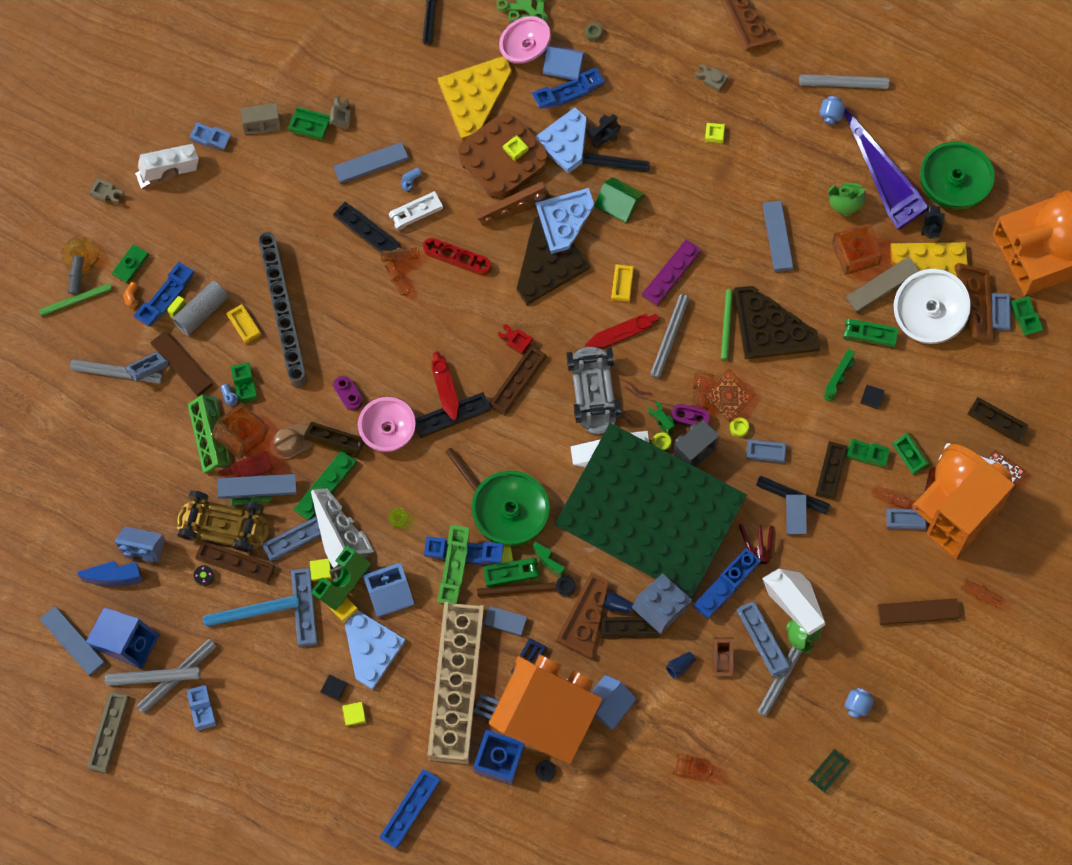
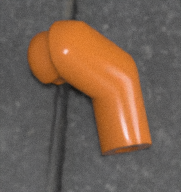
[123,282,139,309]

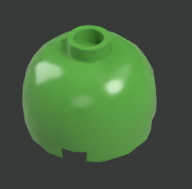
[828,183,866,216]
[786,620,822,654]

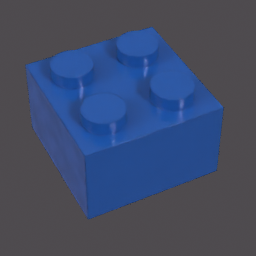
[473,730,525,785]

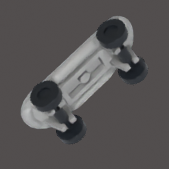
[566,347,622,434]

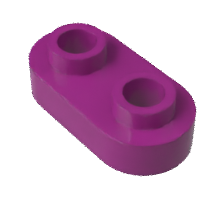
[333,376,363,411]
[672,404,710,427]

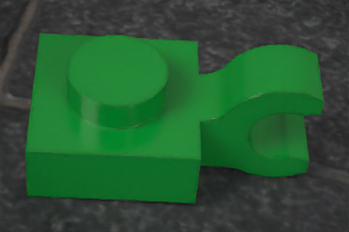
[648,401,675,435]

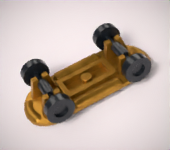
[176,491,270,553]

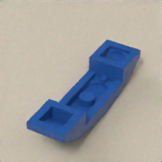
[532,68,604,109]
[134,262,194,327]
[424,537,504,564]

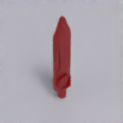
[585,313,659,348]
[431,352,459,420]

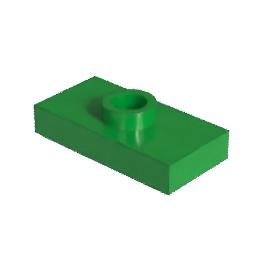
[112,244,149,284]

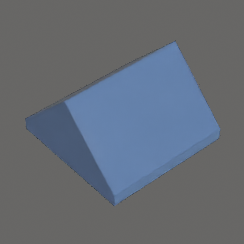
[543,44,586,81]
[592,675,636,730]

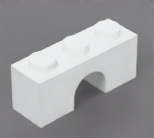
[138,144,199,182]

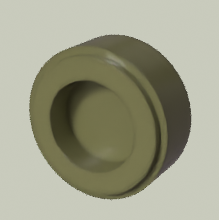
[585,23,603,42]

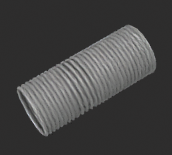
[172,281,229,335]

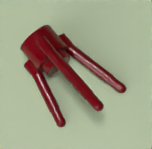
[739,524,773,565]

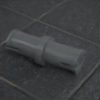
[67,256,84,295]

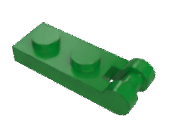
[842,319,898,348]
[824,349,855,402]
[483,558,540,588]

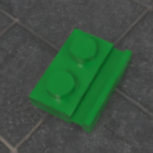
[288,107,330,141]

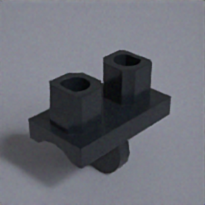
[587,114,621,149]
[921,206,945,239]

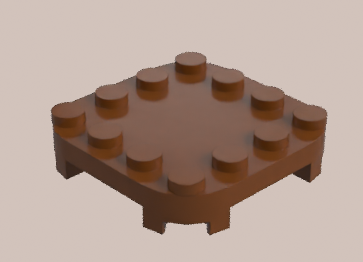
[459,113,547,199]

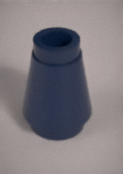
[603,592,634,614]
[666,651,696,679]

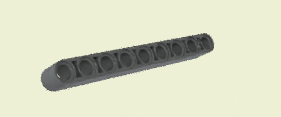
[259,232,307,388]

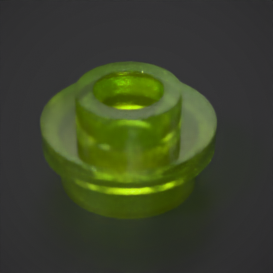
[388,508,408,527]

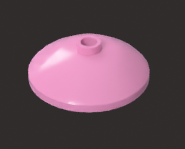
[499,16,551,63]
[358,397,416,452]

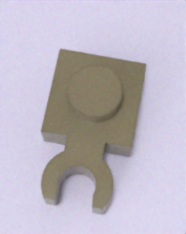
[694,64,728,92]
[330,96,350,129]
[89,178,124,205]

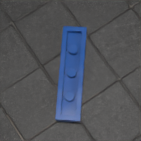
[379,769,441,850]

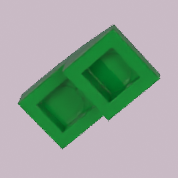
[1010,296,1043,336]
[230,362,258,405]
[845,438,890,467]
[533,542,565,578]

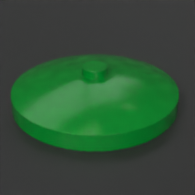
[919,142,995,210]
[472,471,549,547]

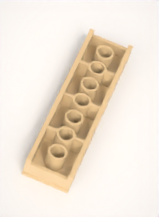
[428,602,485,764]

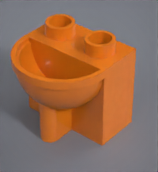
[992,190,1072,296]
[912,444,1015,559]
[488,654,603,764]

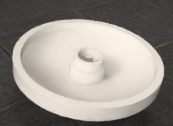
[894,269,971,344]

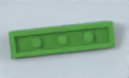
[188,395,232,474]

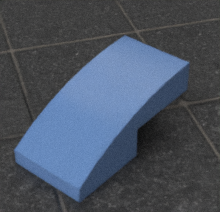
[189,122,231,150]
[187,685,216,731]

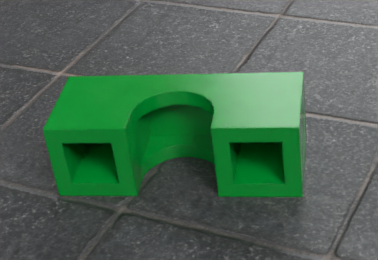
[311,545,371,611]

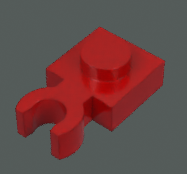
[498,324,533,355]

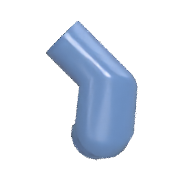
[401,168,422,191]
[220,384,238,406]

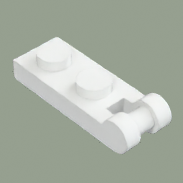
[389,191,443,231]

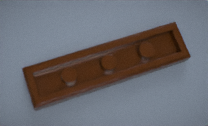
[150,331,212,397]
[489,346,547,416]
[195,540,275,584]
[877,598,960,625]

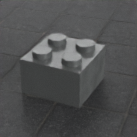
[673,420,719,467]

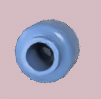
[819,96,845,125]
[844,687,874,719]

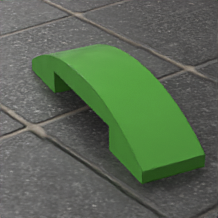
[437,524,470,604]

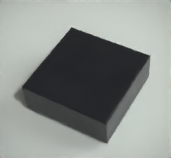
[860,385,885,409]
[320,674,347,702]

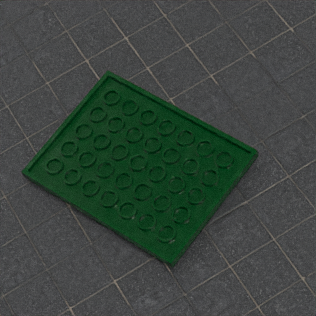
[554,423,747,599]

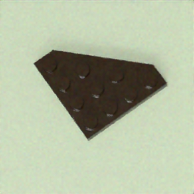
[517,216,590,306]
[734,286,820,359]

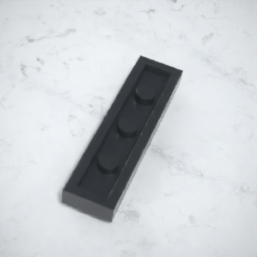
[333,201,401,260]
[415,392,491,439]

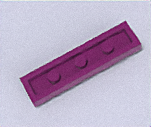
[642,239,701,306]

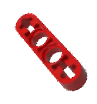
[423,238,491,276]

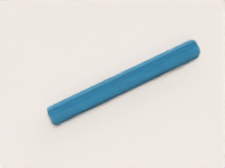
[203,595,299,627]

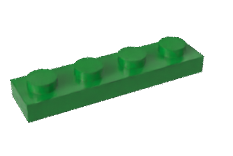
[294,451,357,521]

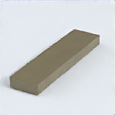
[846,256,919,313]
[87,691,130,774]

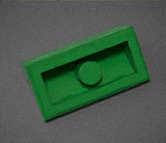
[892,433,932,475]

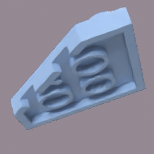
[536,108,587,174]
[536,188,594,254]
[345,611,406,690]

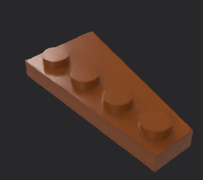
[721,0,779,52]
[475,182,552,225]
[954,263,993,342]
[555,572,609,660]

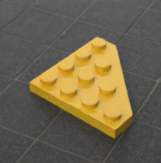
[437,56,511,141]
[890,242,967,277]

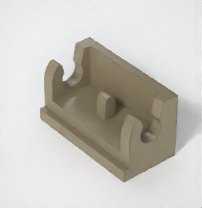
[241,103,281,135]

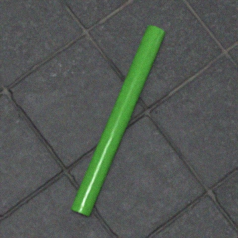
[39,283,112,317]
[721,289,733,361]

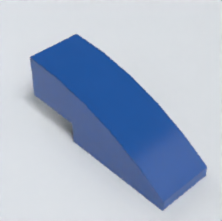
[77,561,143,586]

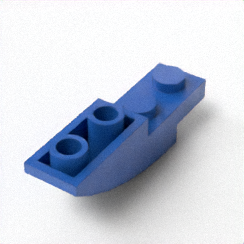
[693,548,761,620]

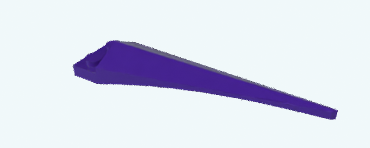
[844,107,929,230]

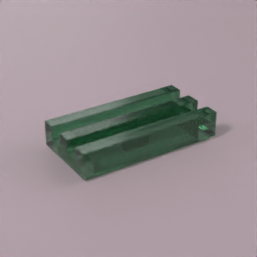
[809,749,850,793]

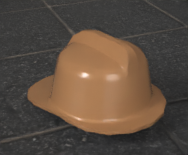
[270,424,313,460]

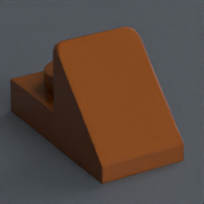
[712,637,734,676]

